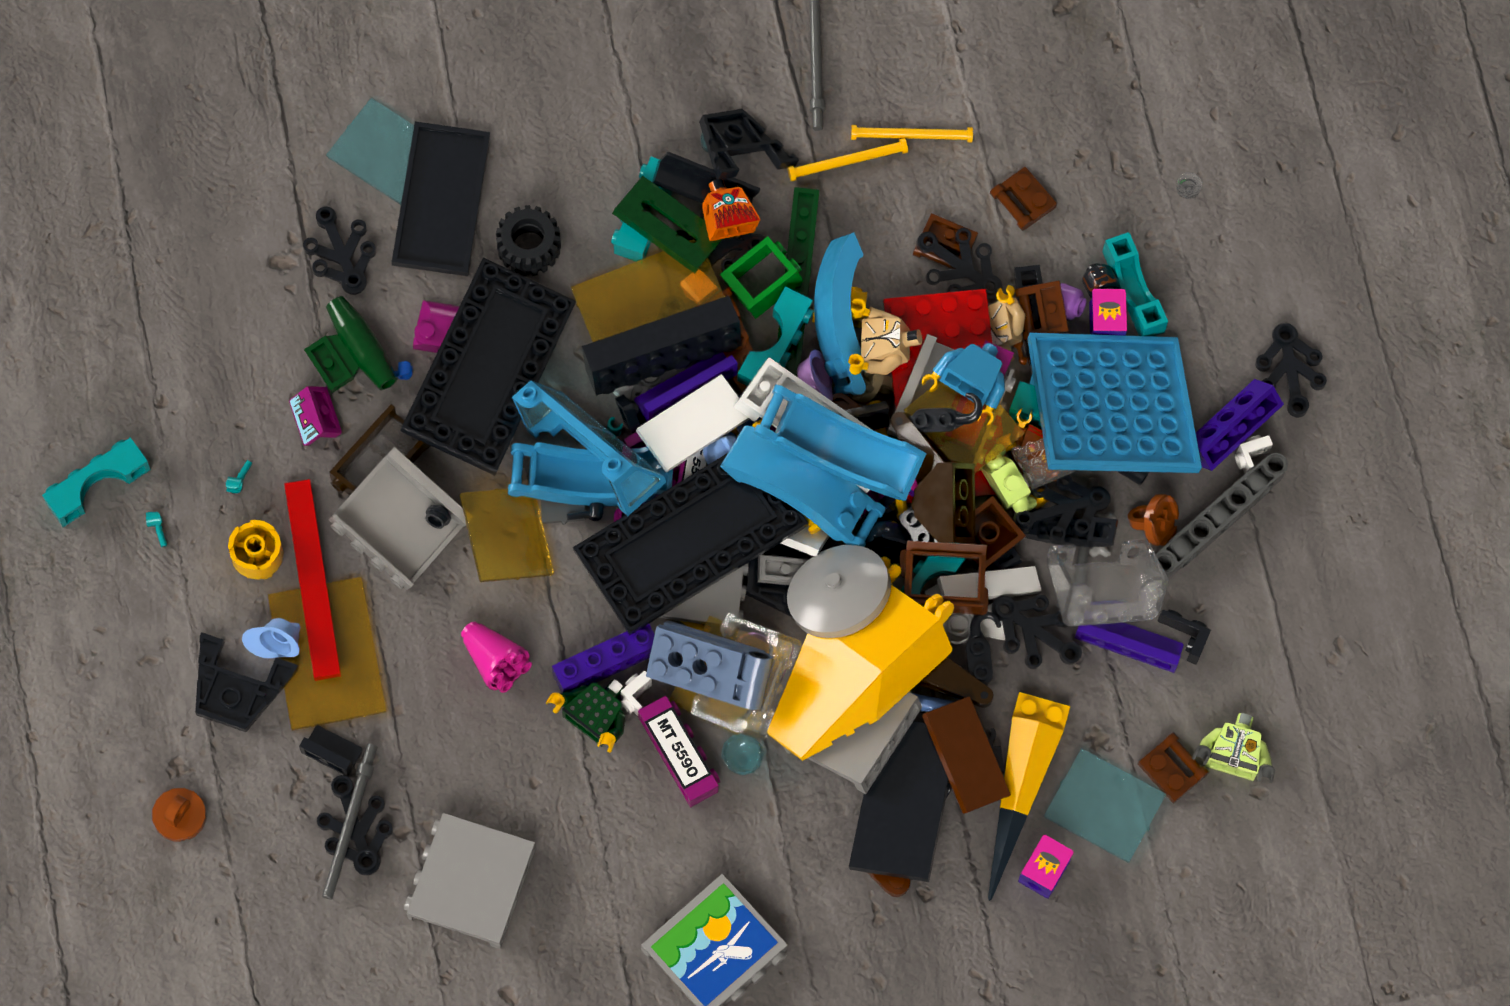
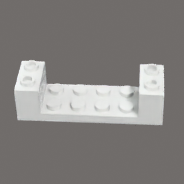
[734,358,872,493]

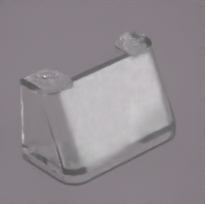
[690,613,802,740]

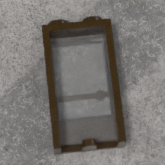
[329,404,430,495]

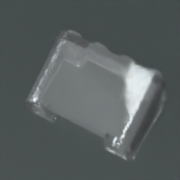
[1047,539,1169,626]

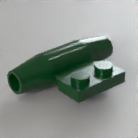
[304,296,397,393]

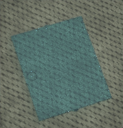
[326,98,414,205]
[1044,748,1166,863]

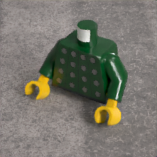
[545,679,626,753]

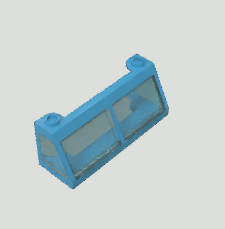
[512,380,666,516]

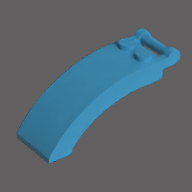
[814,232,866,396]
[754,385,927,501]
[720,425,886,547]
[508,442,673,506]

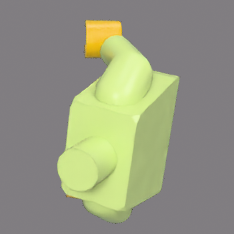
[980,434,1049,514]

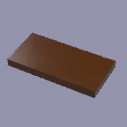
[922,696,1011,814]

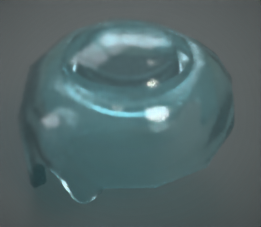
[721,733,764,775]

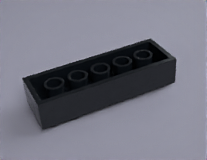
[582,296,742,396]

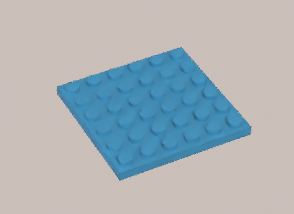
[1027,333,1202,473]

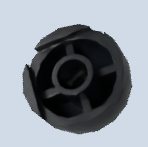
[865,520,911,565]

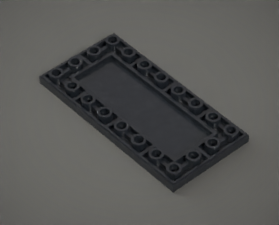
[400,257,576,476]
[573,453,808,636]

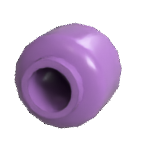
[1061,283,1086,320]

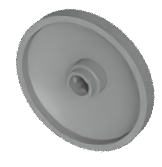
[787,545,891,638]

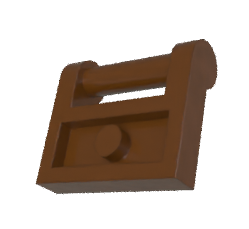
[990,167,1057,231]
[913,213,978,269]
[1015,280,1069,340]
[1138,732,1210,804]

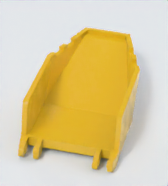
[767,557,954,761]

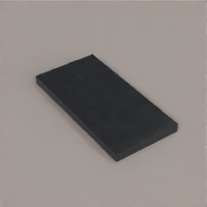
[392,121,490,276]
[849,721,949,882]

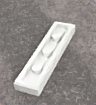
[937,566,1042,599]

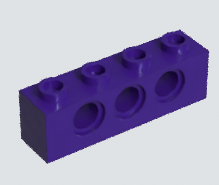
[1196,379,1284,471]
[552,624,655,693]

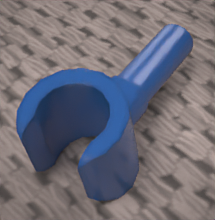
[394,361,413,380]

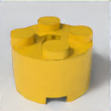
[228,520,284,579]

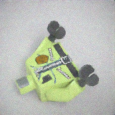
[1192,713,1275,783]

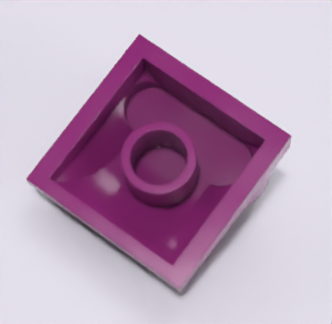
[413,300,459,353]

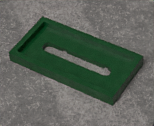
[612,176,723,274]

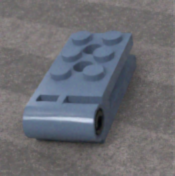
[646,620,772,710]

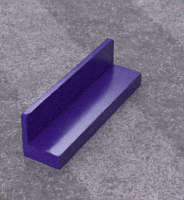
[634,352,738,422]
[1074,609,1184,673]

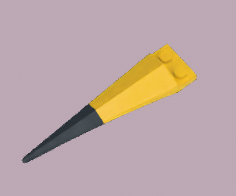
[988,692,1070,901]

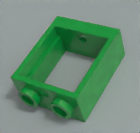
[720,236,803,319]

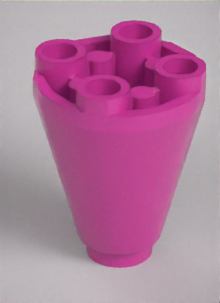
[461,621,532,693]

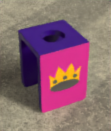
[1089,289,1127,336]
[1018,835,1074,899]

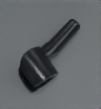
[567,503,604,521]

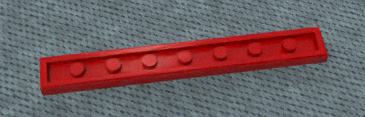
[284,479,341,681]

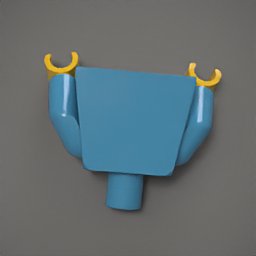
[922,343,1005,426]

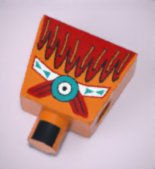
[702,179,760,241]

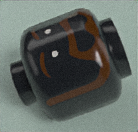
[1082,263,1120,299]

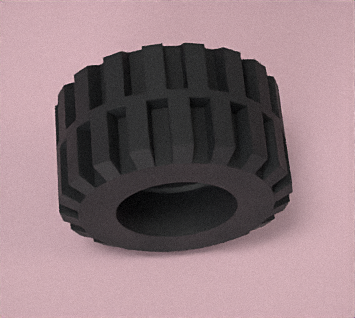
[496,205,561,276]

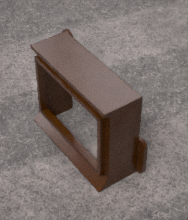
[899,541,988,615]

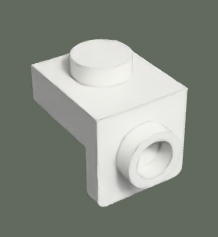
[1235,435,1273,474]
[621,671,652,716]

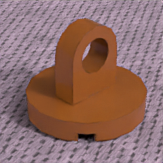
[1128,494,1179,546]
[152,788,206,842]

